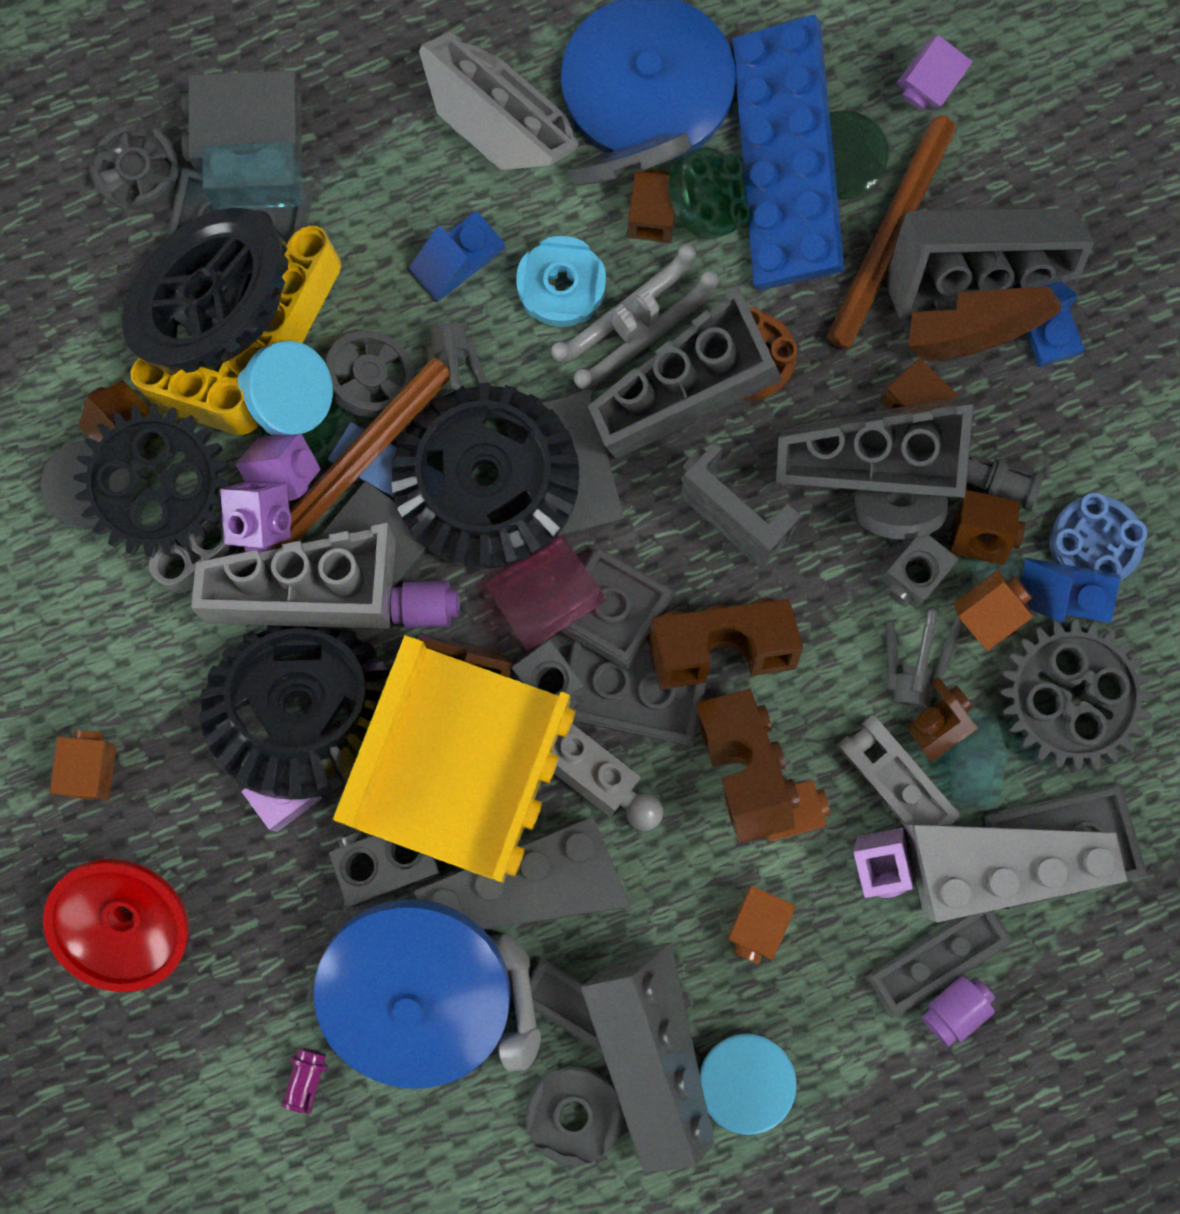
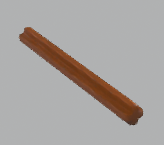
[827,115,956,350]
[272,358,450,550]

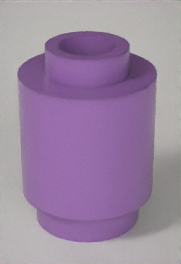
[390,581,460,628]
[921,975,995,1048]

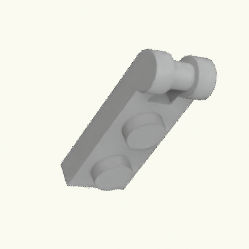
[836,715,961,826]

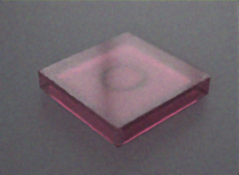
[485,535,607,651]

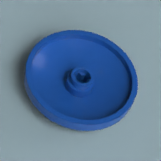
[561,0,736,161]
[314,900,511,1089]

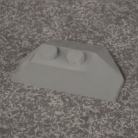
[419,32,579,170]

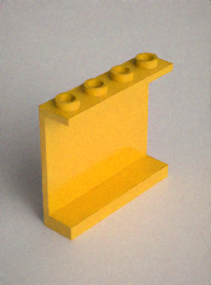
[333,635,576,883]

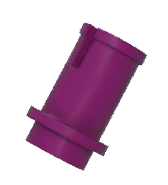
[281,1047,328,1114]

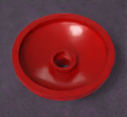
[43,859,189,992]

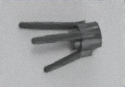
[425,323,504,426]
[886,608,964,708]

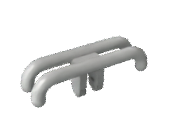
[551,244,719,390]

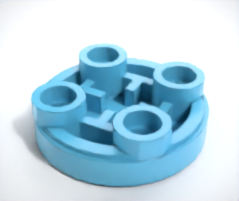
[238,341,333,435]
[699,1033,796,1135]

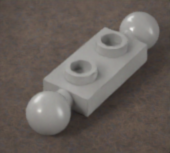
[552,724,663,831]

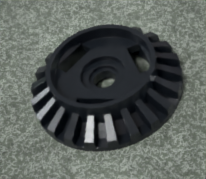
[122,207,289,374]
[391,383,579,569]
[199,625,389,800]

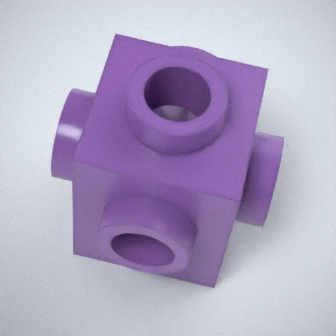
[220,481,292,553]

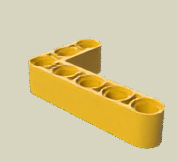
[130,226,341,435]

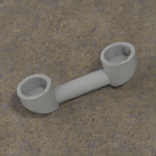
[490,934,541,1072]

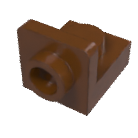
[906,677,978,762]

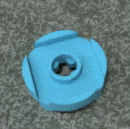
[516,236,606,327]

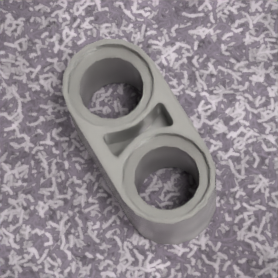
[149,519,237,593]

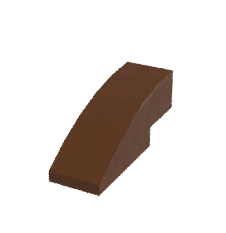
[909,286,1062,362]

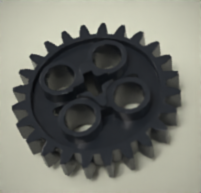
[73,404,231,558]

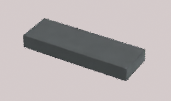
[865,910,1014,1018]

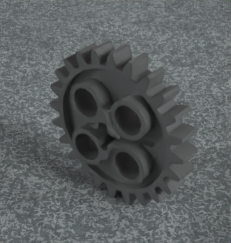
[996,619,1154,773]

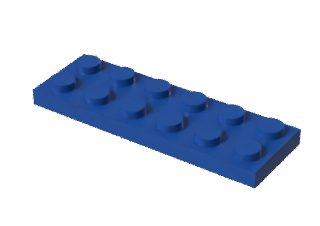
[733,14,845,290]

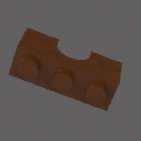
[648,598,803,690]
[696,689,800,843]

